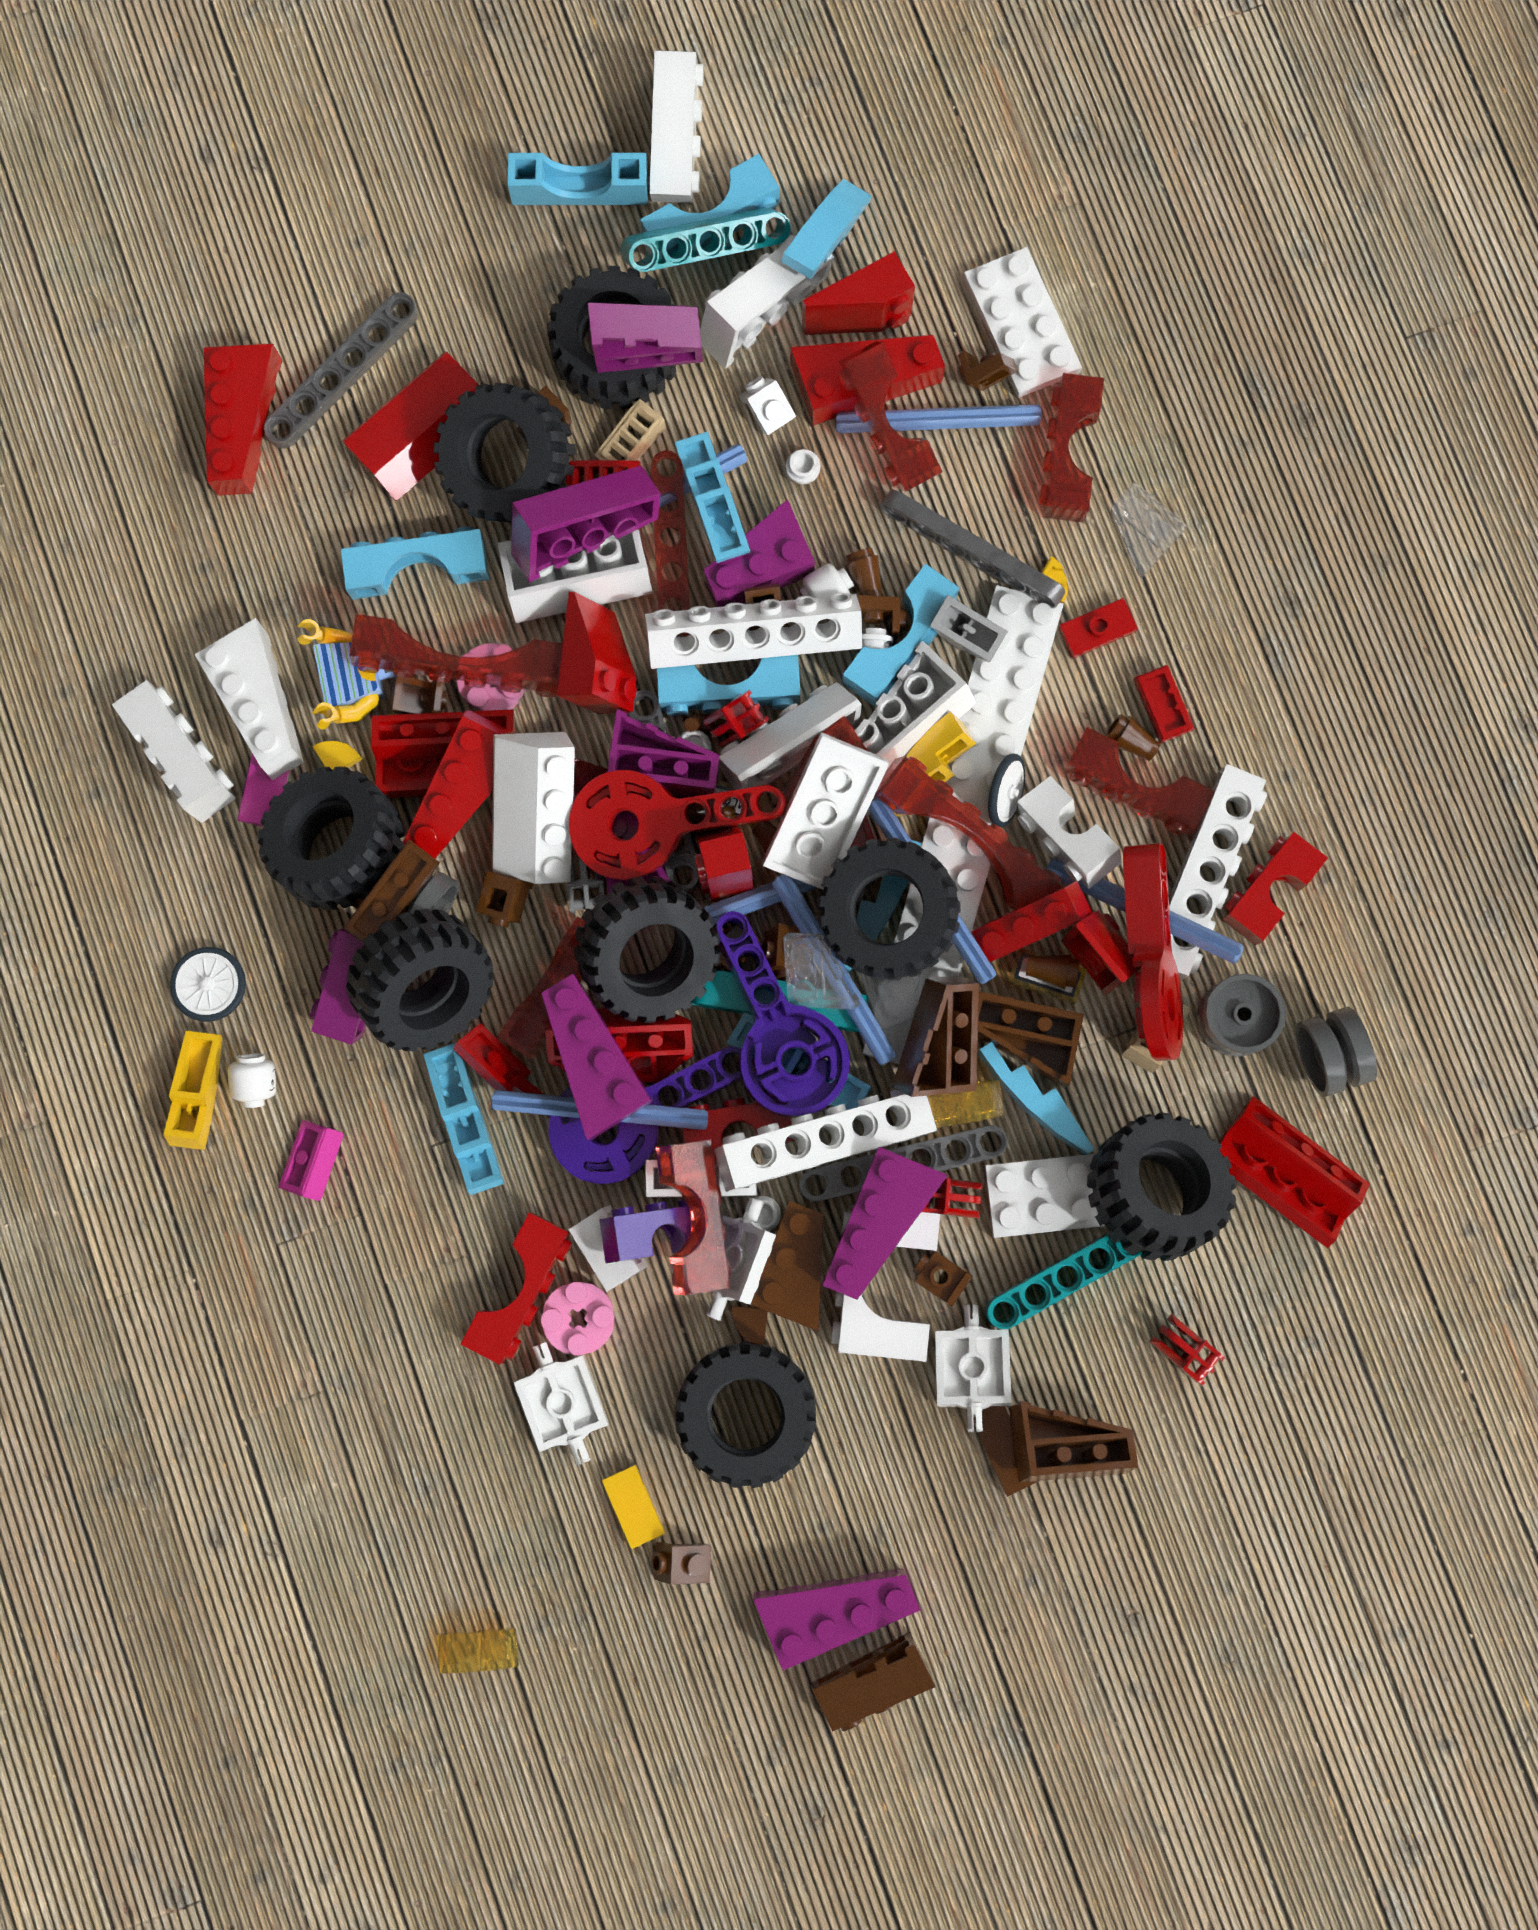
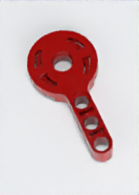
[569,770,787,880]
[1123,843,1184,1061]

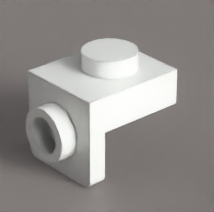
[739,377,796,435]

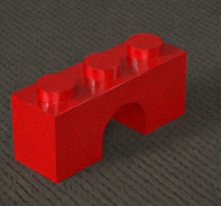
[1222,832,1328,946]
[971,881,1092,962]
[683,1094,795,1159]

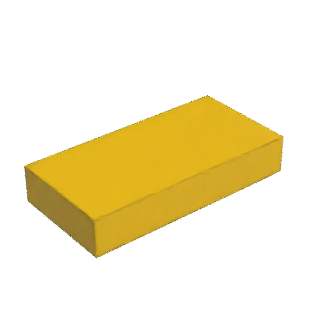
[602,1464,666,1549]

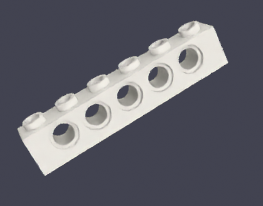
[645,593,862,669]
[1169,764,1267,980]
[714,1090,937,1192]

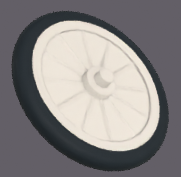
[988,753,1025,827]
[170,947,246,1022]

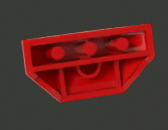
[545,1007,693,1083]

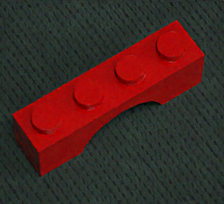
[460,1212,573,1365]

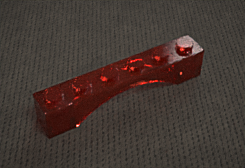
[349,614,563,698]
[874,756,1063,910]

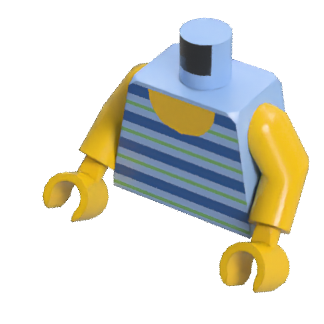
[297,619,401,730]

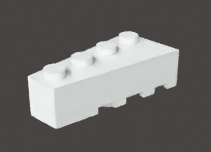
[650,50,704,203]
[700,235,834,369]
[194,618,304,780]
[847,641,976,790]
[112,680,236,823]

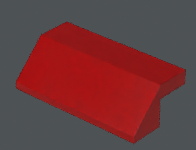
[342,351,479,501]
[371,709,516,798]
[1218,1096,1370,1249]

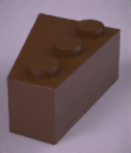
[891,976,979,1097]
[978,991,1084,1088]
[750,1201,824,1331]
[1009,1400,1139,1483]
[812,1632,936,1732]

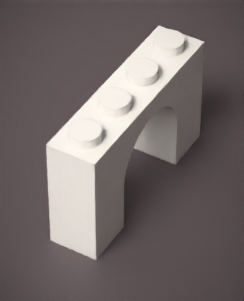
[831,1205,940,1362]

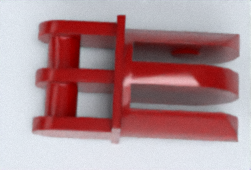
[703,690,770,748]
[922,1178,983,1219]
[1149,1313,1225,1386]

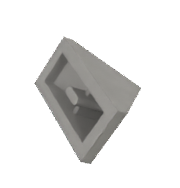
[929,595,1008,662]

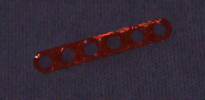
[651,450,690,637]

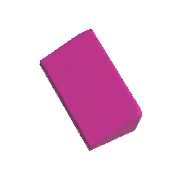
[237,753,290,827]
[278,1119,343,1201]

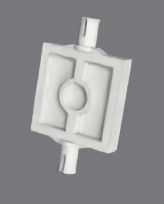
[698,1198,776,1321]
[935,1305,1012,1432]
[514,1342,609,1466]

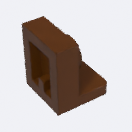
[958,351,1018,391]
[858,595,907,640]

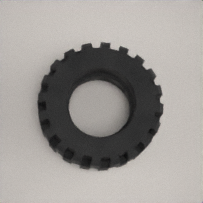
[547,266,677,410]
[433,383,575,523]
[258,766,404,910]
[816,838,961,981]
[574,876,721,1023]
[346,909,494,1052]
[1087,1113,1236,1261]
[675,1342,816,1488]

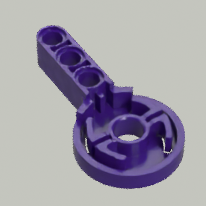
[716,911,850,1118]
[549,1046,742,1184]

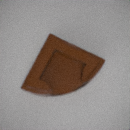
[732,1305,768,1345]

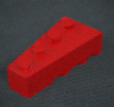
[790,335,945,426]
[204,344,282,496]
[403,710,516,859]
[694,825,753,902]

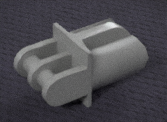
[567,849,605,914]

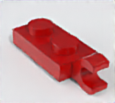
[453,1023,543,1114]

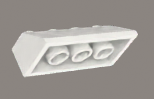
[498,529,652,623]
[719,682,862,790]
[492,732,575,884]

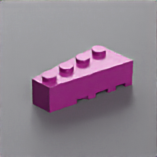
[511,466,661,583]
[541,974,653,1140]
[822,1147,948,1300]
[753,1568,921,1671]

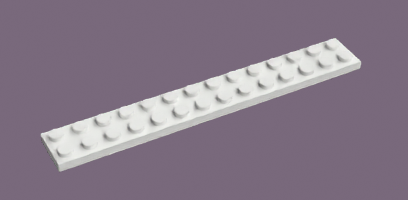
[862,585,1064,1065]

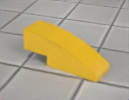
[883,711,976,817]
[163,1031,222,1150]

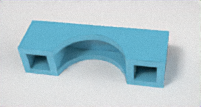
[508,153,649,205]
[640,154,780,269]
[341,527,490,600]
[842,564,960,707]
[657,655,801,716]

